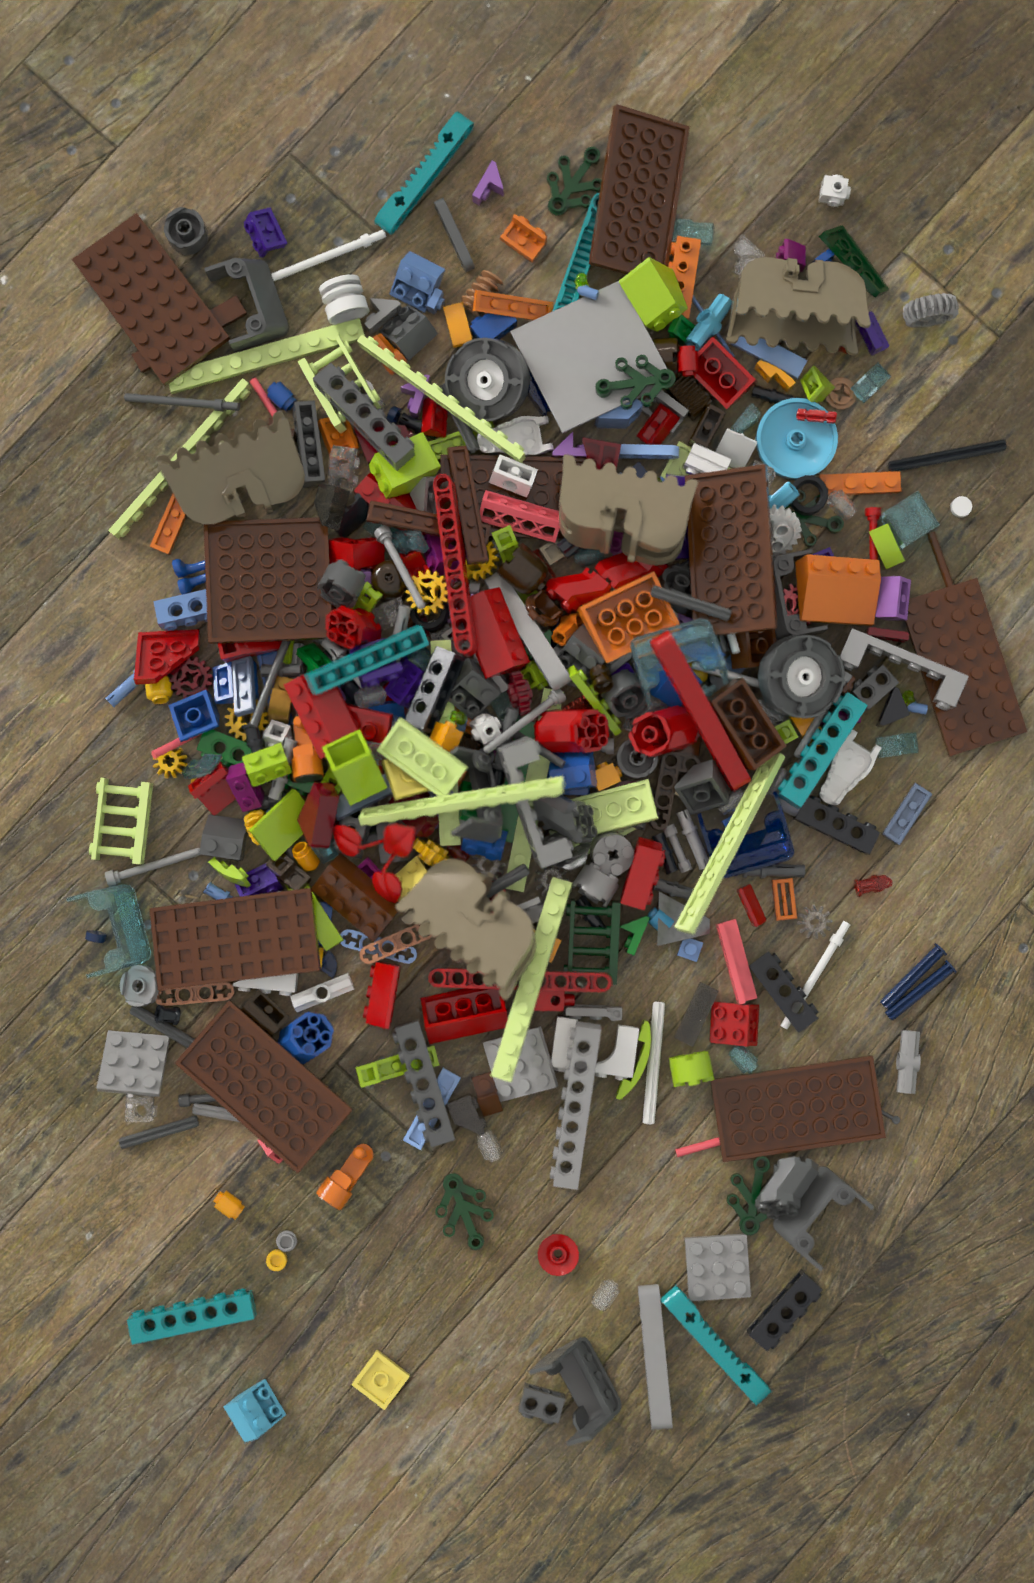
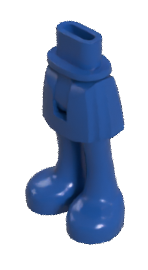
[172,559,206,595]

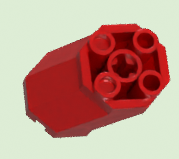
[595,552,669,589]
[544,567,612,614]
[325,606,382,649]
[629,705,700,757]
[534,709,609,753]

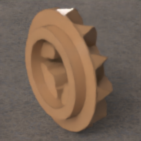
[825,377,857,410]

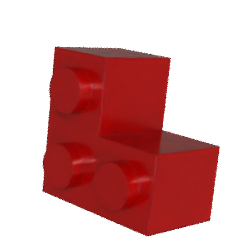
[328,537,385,571]

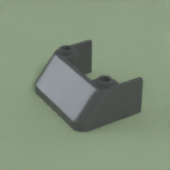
[204,258,289,353]
[773,549,828,641]
[449,746,503,843]
[773,1166,874,1271]
[528,1337,621,1446]

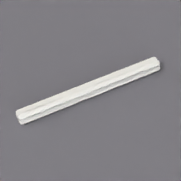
[643,1002,665,1125]

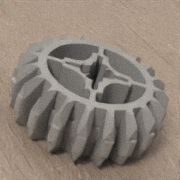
[903,293,959,328]

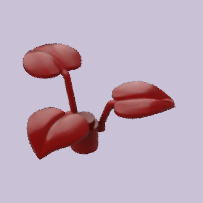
[333,824,415,903]

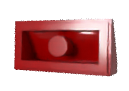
[421,397,448,438]
[636,403,680,445]
[737,884,766,927]

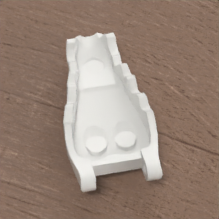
[477,416,554,456]
[819,729,882,805]

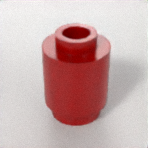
[677,345,698,377]

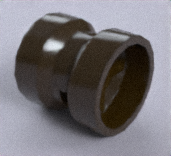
[589,664,614,693]

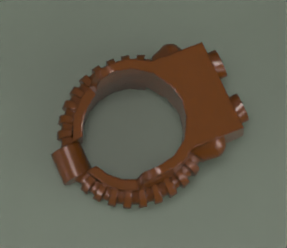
[525,589,563,627]

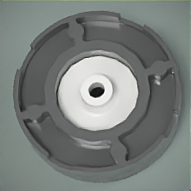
[445,338,530,421]
[758,635,845,718]

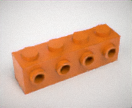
[668,236,701,322]

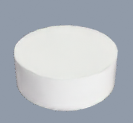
[950,496,972,518]

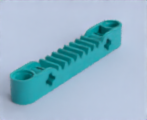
[374,111,474,235]
[552,193,600,312]
[661,1285,772,1406]

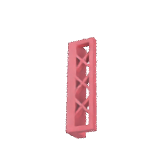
[479,490,560,543]
[715,919,757,1004]

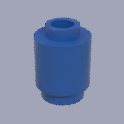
[267,382,297,412]

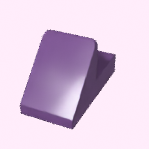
[472,161,504,206]
[401,374,431,418]
[552,432,587,458]

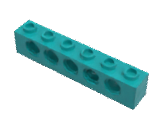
[304,625,430,695]
[777,692,868,809]
[127,1288,257,1345]

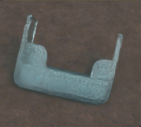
[630,619,728,707]
[66,884,151,978]

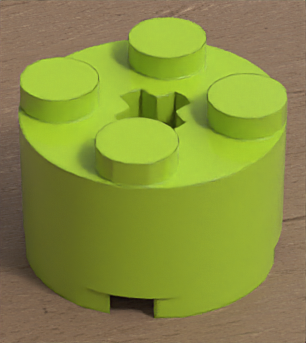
[669,1051,714,1087]

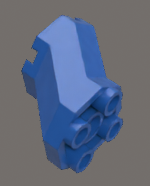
[278,1012,334,1065]

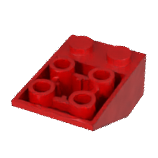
[218,641,282,663]

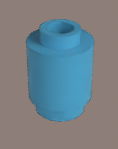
[647,907,674,931]

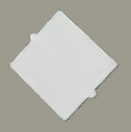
[715,428,757,468]

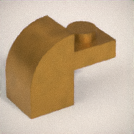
[268,675,294,725]

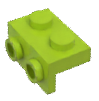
[242,743,292,787]

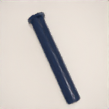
[880,943,947,1009]
[885,960,957,1020]

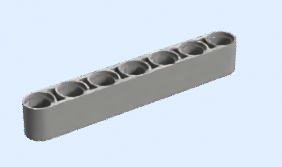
[484,572,572,692]
[638,1284,673,1430]

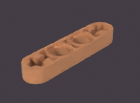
[360,924,432,964]
[156,982,236,1006]

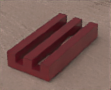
[865,627,909,643]

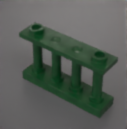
[563,898,621,985]

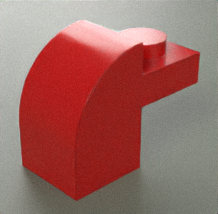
[397,543,432,588]

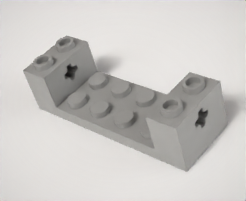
[840,628,969,711]
[496,736,574,868]

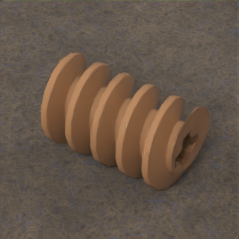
[461,270,504,317]

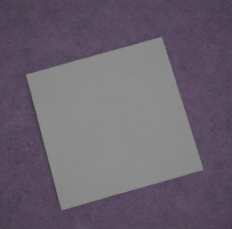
[510,281,669,433]

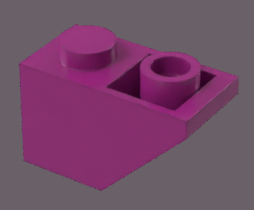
[775,239,806,272]
[421,534,459,576]

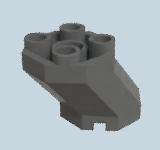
[533,794,597,844]
[755,1157,819,1219]

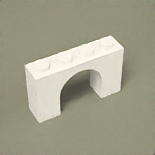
[551,1016,639,1080]

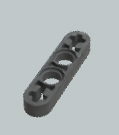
[433,198,475,273]

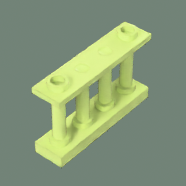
[298,336,381,433]
[89,778,153,865]

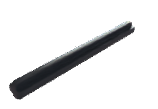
[887,439,1007,472]

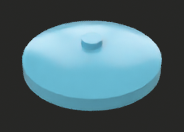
[756,398,838,480]

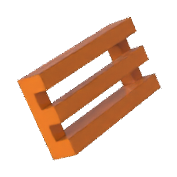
[771,878,797,921]

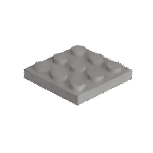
[483,1026,559,1102]
[97,1030,170,1097]
[684,1233,751,1301]

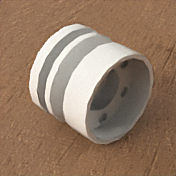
[319,275,369,325]

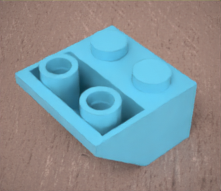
[224,1379,286,1443]

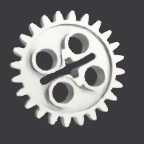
[770,504,802,557]

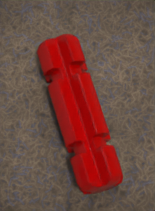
[796,409,837,424]

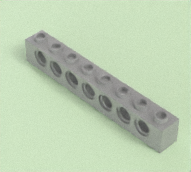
[550,1021,601,1190]

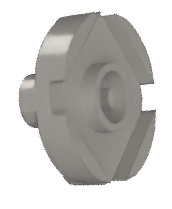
[120,965,159,1007]

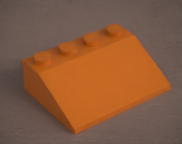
[795,554,881,626]
[577,572,681,664]

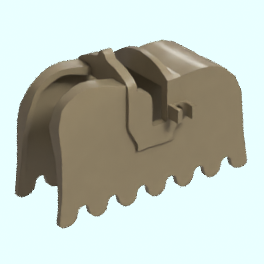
[726,257,870,356]
[156,411,305,524]
[559,454,698,565]
[396,859,536,1000]

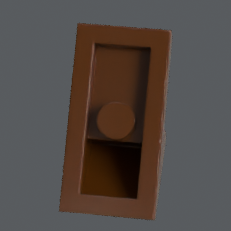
[472,1071,503,1117]

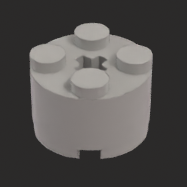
[590,831,634,876]
[572,862,619,907]

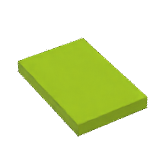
[249,789,305,861]

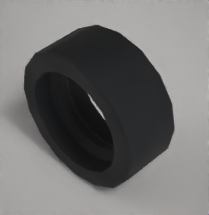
[790,475,828,516]
[410,590,450,631]

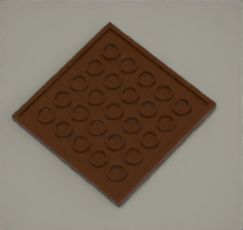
[204,517,332,644]

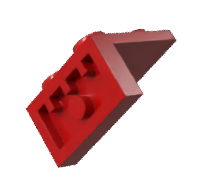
[188,760,236,816]
[710,1002,759,1046]

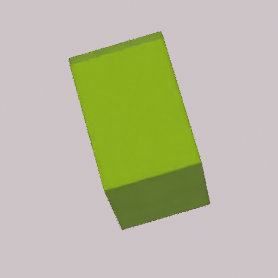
[800,365,835,402]

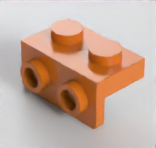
[500,214,547,263]
[318,417,359,460]

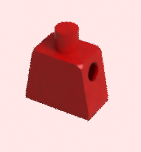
[534,990,575,1011]

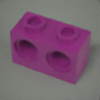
[226,762,265,812]

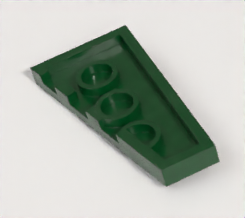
[819,225,889,298]

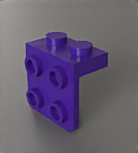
[349,638,403,688]

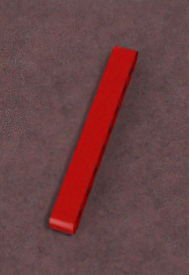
[433,474,477,657]
[649,630,751,792]
[428,968,613,992]

